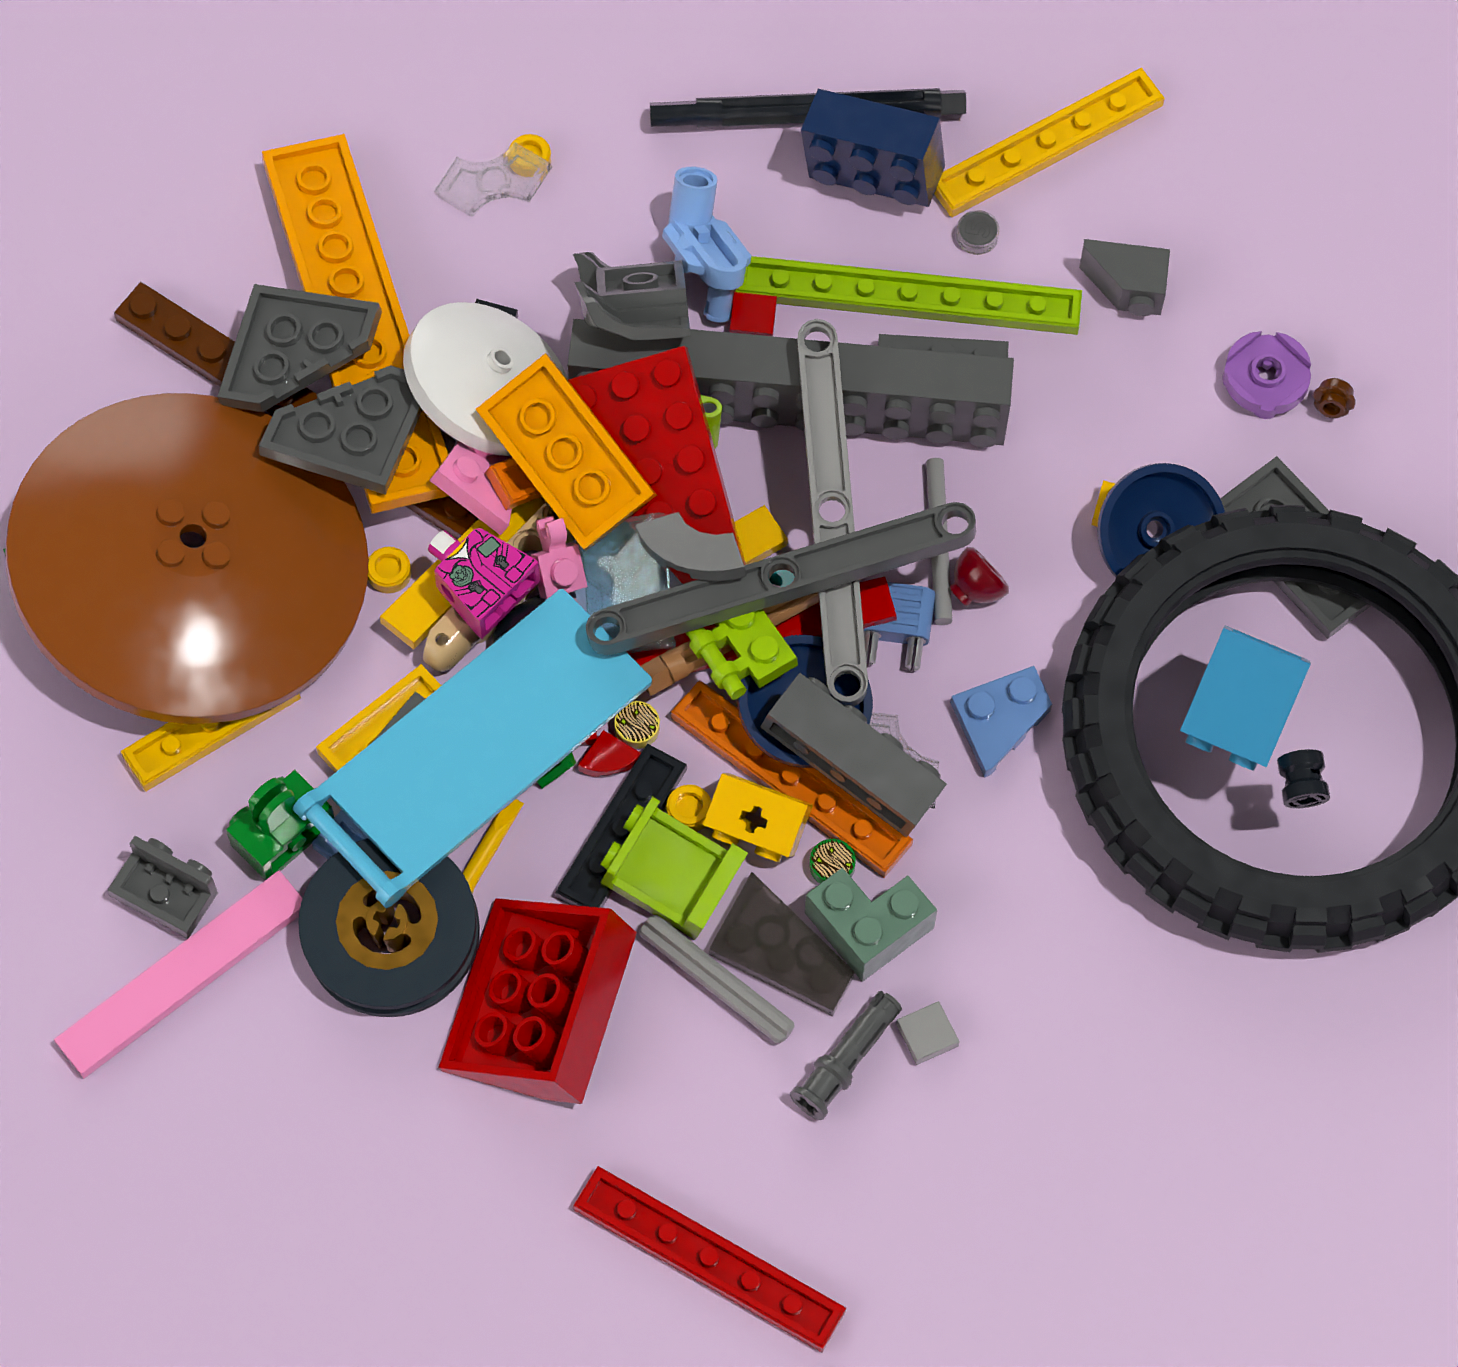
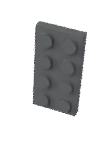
[1220,456,1383,639]

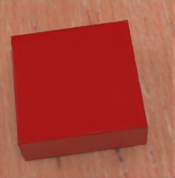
[730,292,777,336]

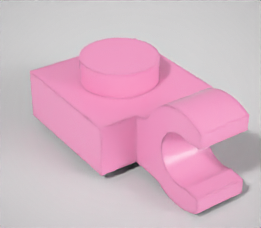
[531,516,588,599]

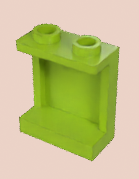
[600,796,748,940]

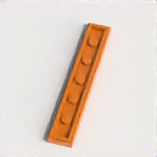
[671,680,913,878]

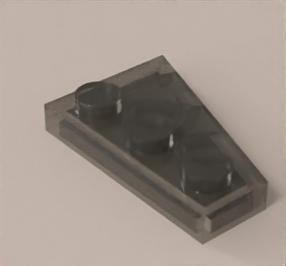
[709,872,855,1017]

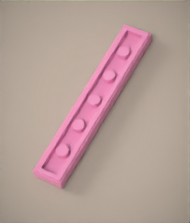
[54,870,303,1079]

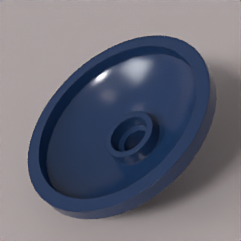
[1097,463,1225,577]
[737,635,873,768]

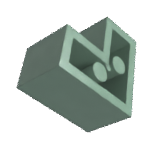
[805,867,937,982]

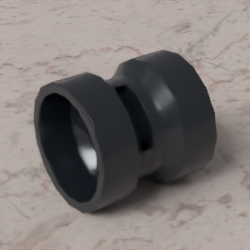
[1277,749,1330,809]

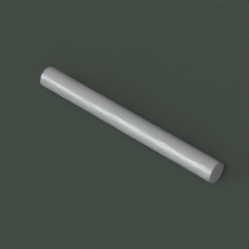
[926,458,953,625]

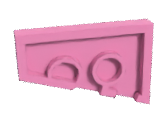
[430,441,512,535]

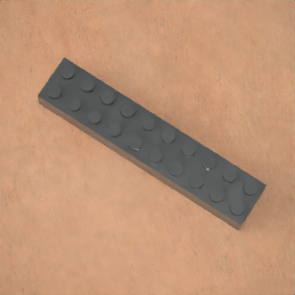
[567,319,1014,447]

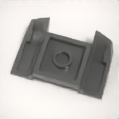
[573,252,691,340]

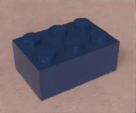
[801,88,945,207]

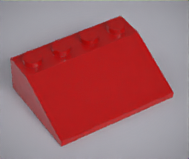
[438,898,637,1104]

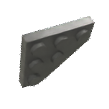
[217,284,382,412]
[259,365,423,495]

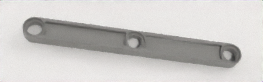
[797,319,868,706]

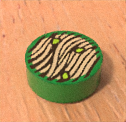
[809,839,856,884]

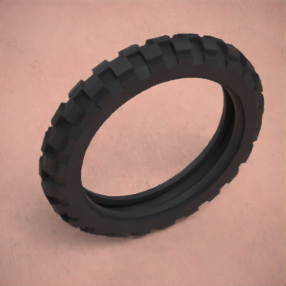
[1061,505,1458,953]

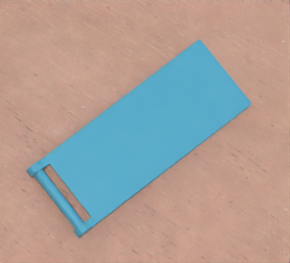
[293,589,652,908]

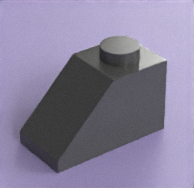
[1079,239,1170,316]

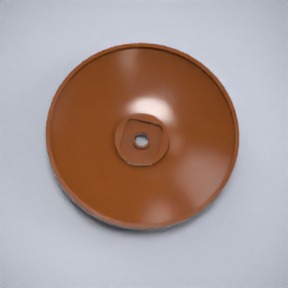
[5,393,369,724]

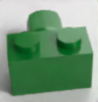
[226,769,335,880]

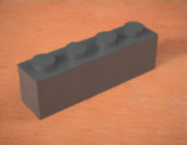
[760,673,947,838]

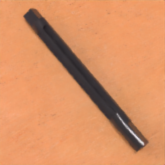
[650,88,966,127]

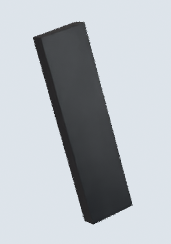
[555,743,687,908]

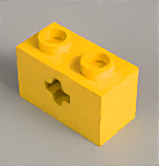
[703,773,813,862]

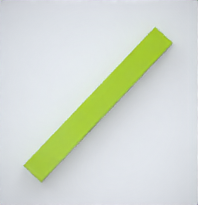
[736,256,1082,335]

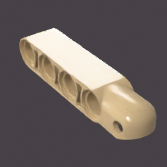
[423,502,578,672]

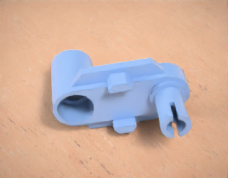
[662,167,751,322]

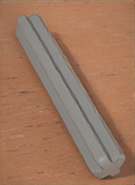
[639,915,795,1043]

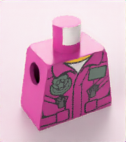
[428,528,540,639]

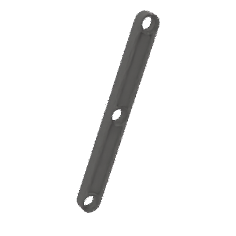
[586,502,976,655]

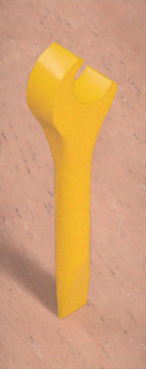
[463,799,524,894]

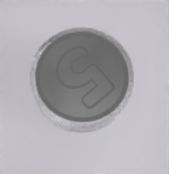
[956,210,1000,255]

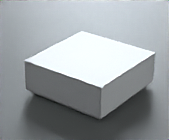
[896,1001,960,1065]

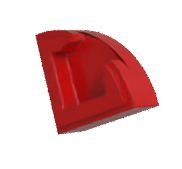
[578,730,641,777]

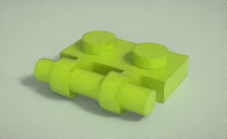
[686,609,798,700]

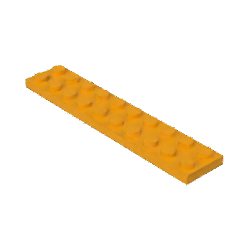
[262,134,449,514]

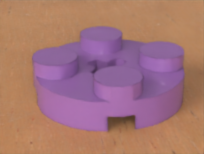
[1222,331,1311,419]

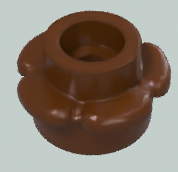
[1313,378,1356,418]

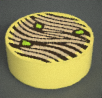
[614,701,660,749]

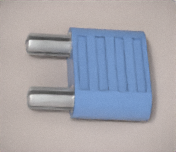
[864,582,935,671]

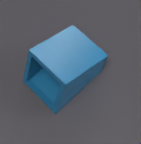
[1180,625,1311,771]

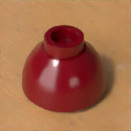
[949,547,1009,607]

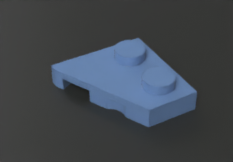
[950,666,1052,778]

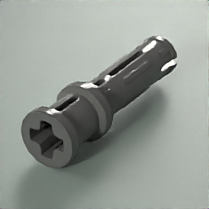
[790,991,902,1120]

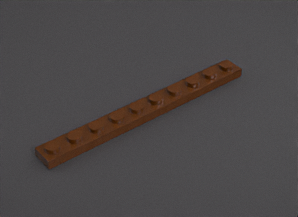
[114,281,479,540]

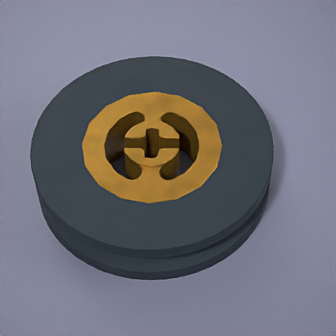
[298,838,480,1017]

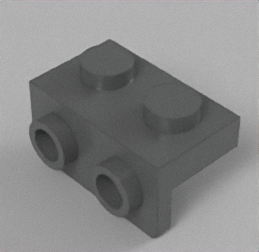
[108,836,218,939]

